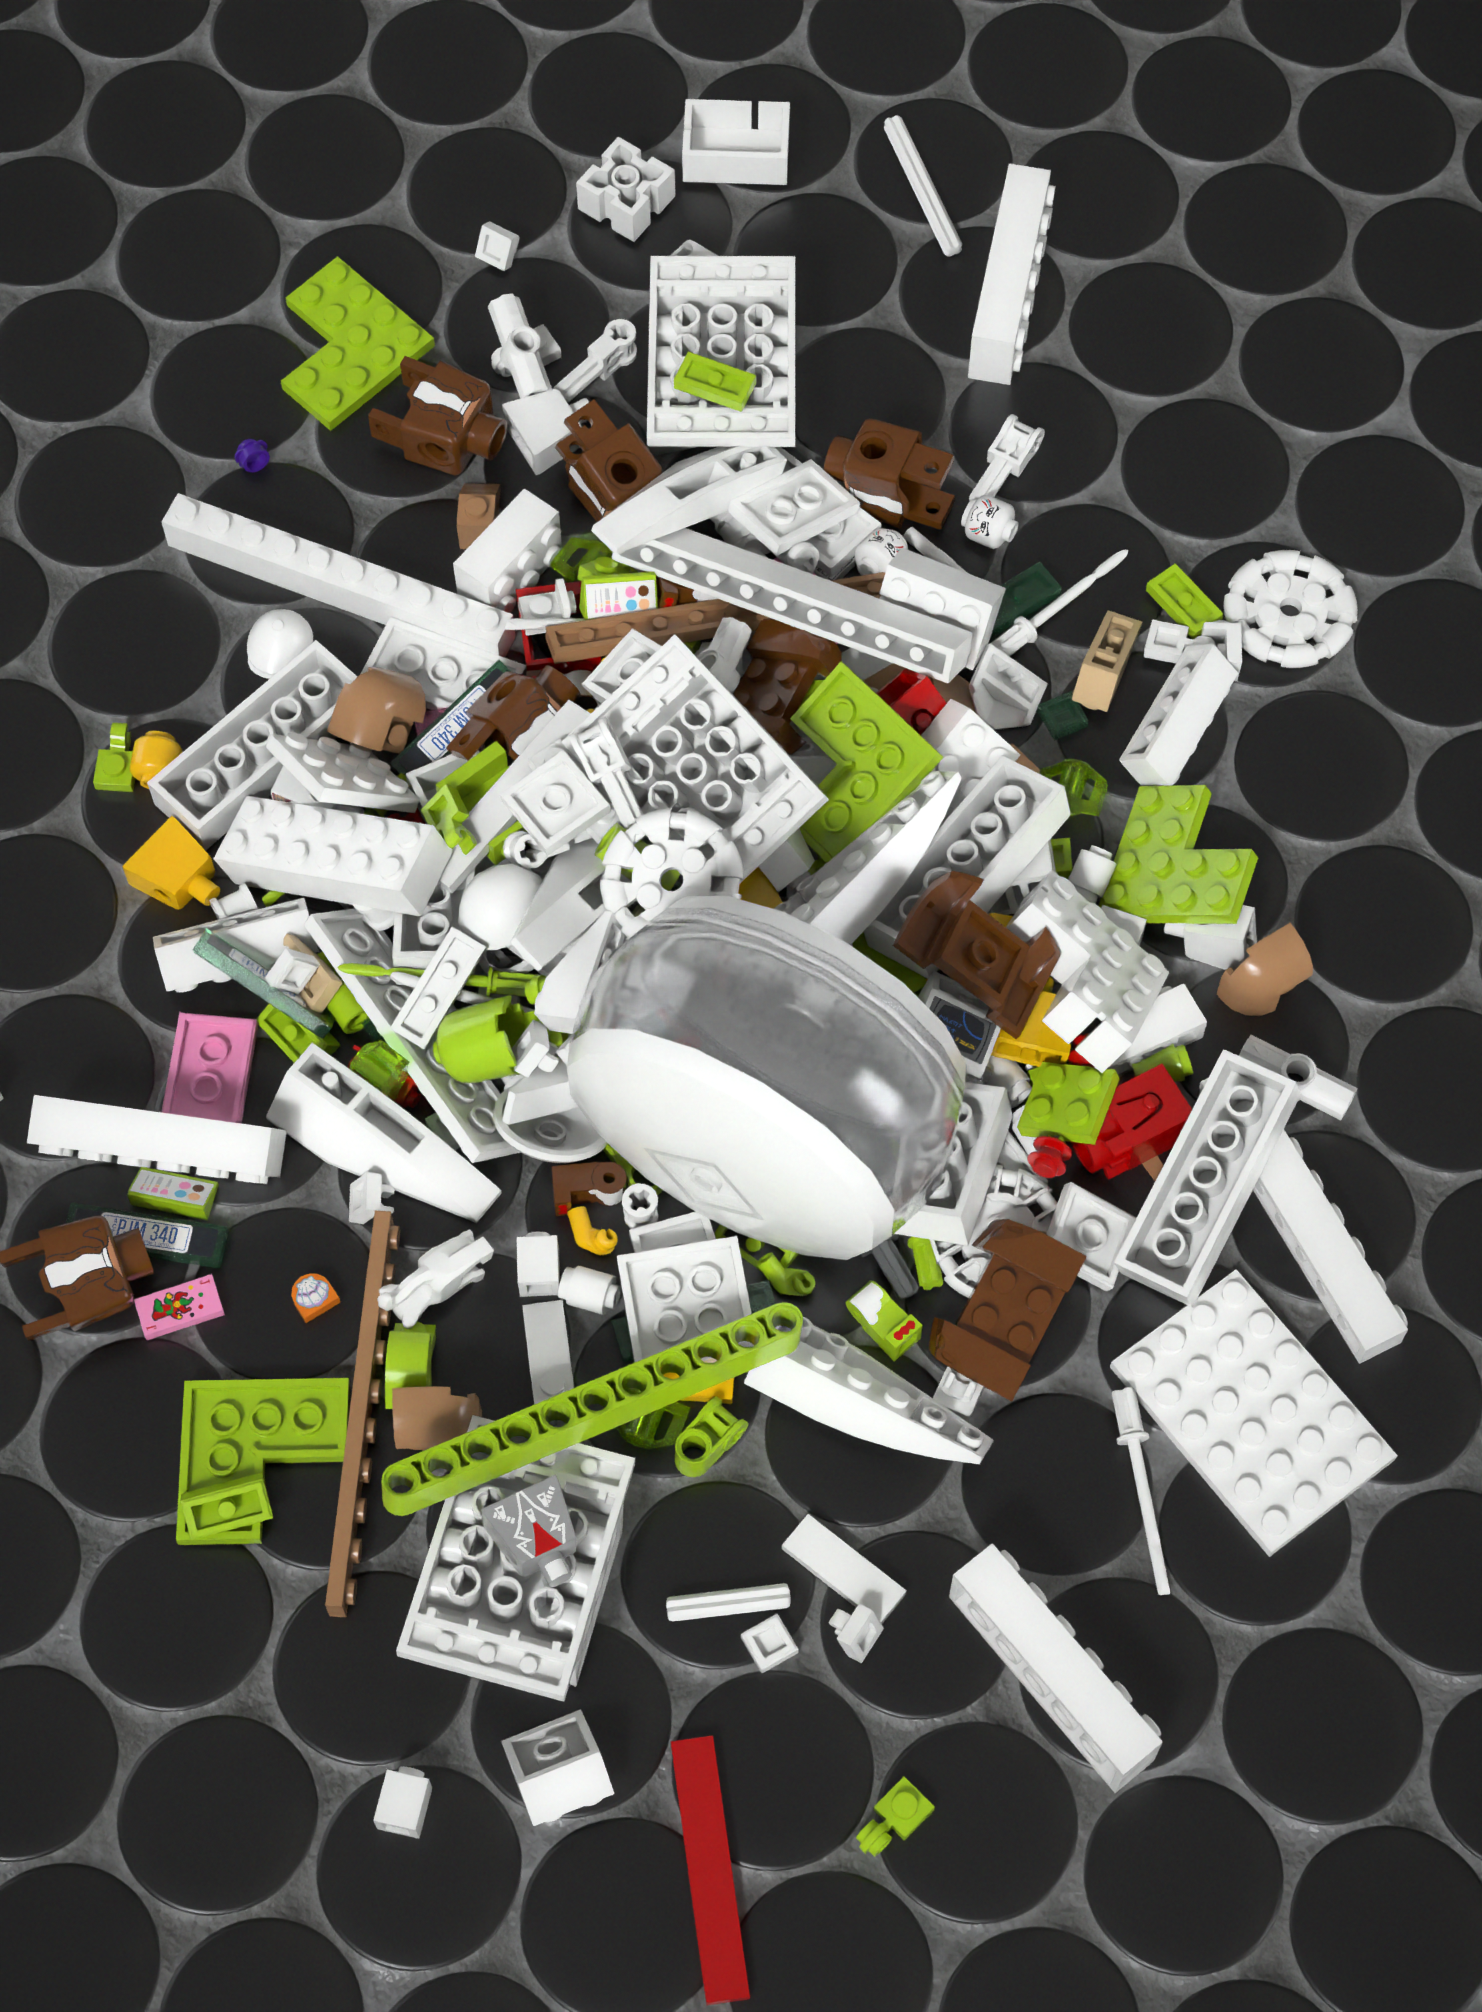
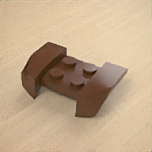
[733,619,842,755]
[892,871,1061,1039]
[928,1219,1087,1402]

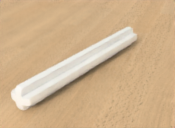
[884,115,962,257]

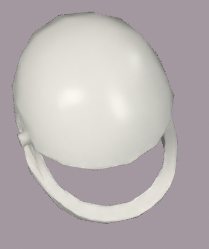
[458,863,543,974]

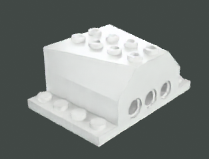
[647,256,795,456]
[562,634,829,892]
[396,1415,635,1702]

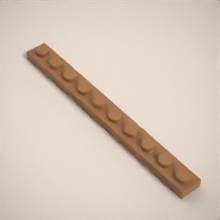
[545,572,885,664]
[325,1210,400,1617]

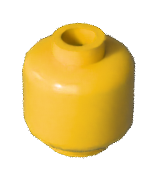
[130,731,182,789]

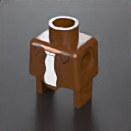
[368,356,507,475]
[555,399,662,522]
[824,419,955,530]
[446,665,581,761]
[0,1215,154,1341]

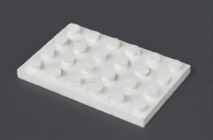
[1110,1270,1397,1557]

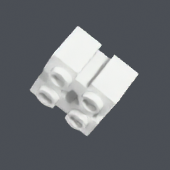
[576,137,675,242]

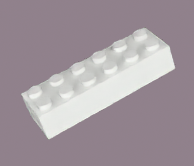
[968,164,1056,385]
[147,640,357,851]
[864,755,1071,979]
[214,796,453,916]
[1114,1049,1301,1307]
[27,1095,287,1184]
[949,1543,1163,1793]

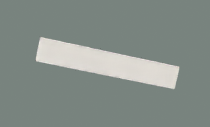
[437,700,591,894]

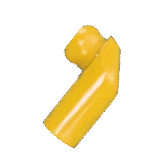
[567,1206,618,1255]

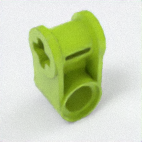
[675,1396,748,1477]

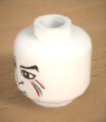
[961,495,1019,549]
[854,528,908,575]

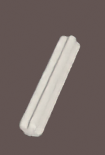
[666,1583,791,1621]

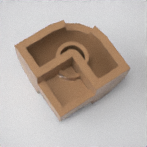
[327,667,426,754]
[1217,923,1313,1016]
[392,1386,482,1450]

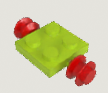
[1017,1033,1120,1178]

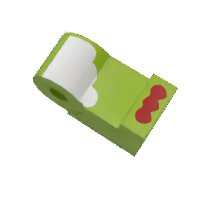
[845,1280,923,1361]

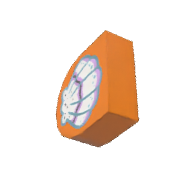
[291,1273,341,1323]

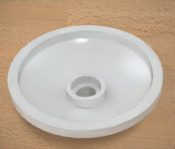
[493,1086,608,1163]

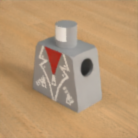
[481,1474,576,1587]

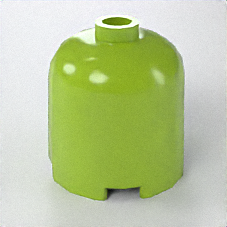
[433,995,525,1083]

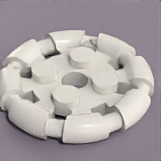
[1224,550,1358,668]
[600,808,744,947]
[930,1165,1057,1298]

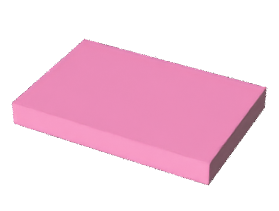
[161,1012,258,1124]

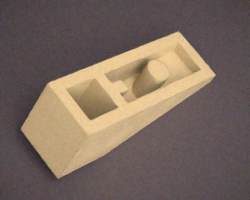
[1072,610,1143,712]

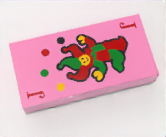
[134,1274,225,1340]

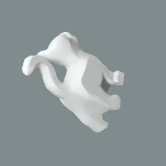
[377,1229,494,1329]

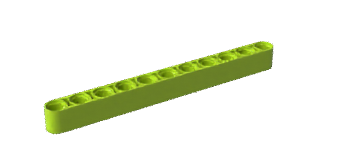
[381,1302,803,1516]

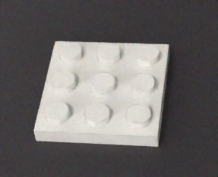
[266,733,420,813]
[617,1236,754,1363]

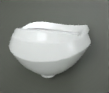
[247,609,313,679]

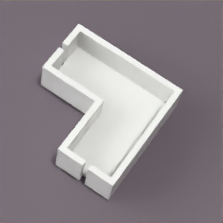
[1006,870,1169,1073]

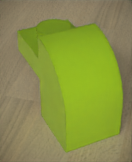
[385,1322,436,1409]

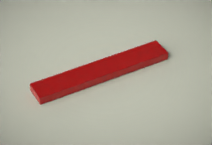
[671,1735,750,2006]

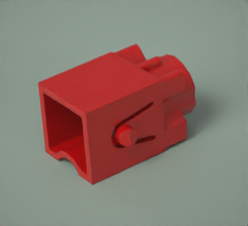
[876,668,947,735]
[1071,1064,1192,1180]

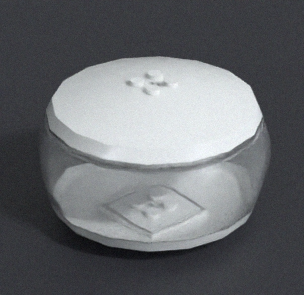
[567,896,966,1260]

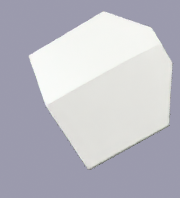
[969,643,1048,729]

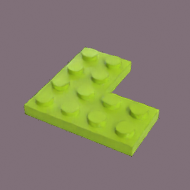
[281,256,435,431]
[790,661,944,863]
[1098,785,1258,924]
[176,1378,350,1545]

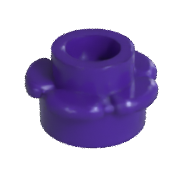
[235,439,270,472]

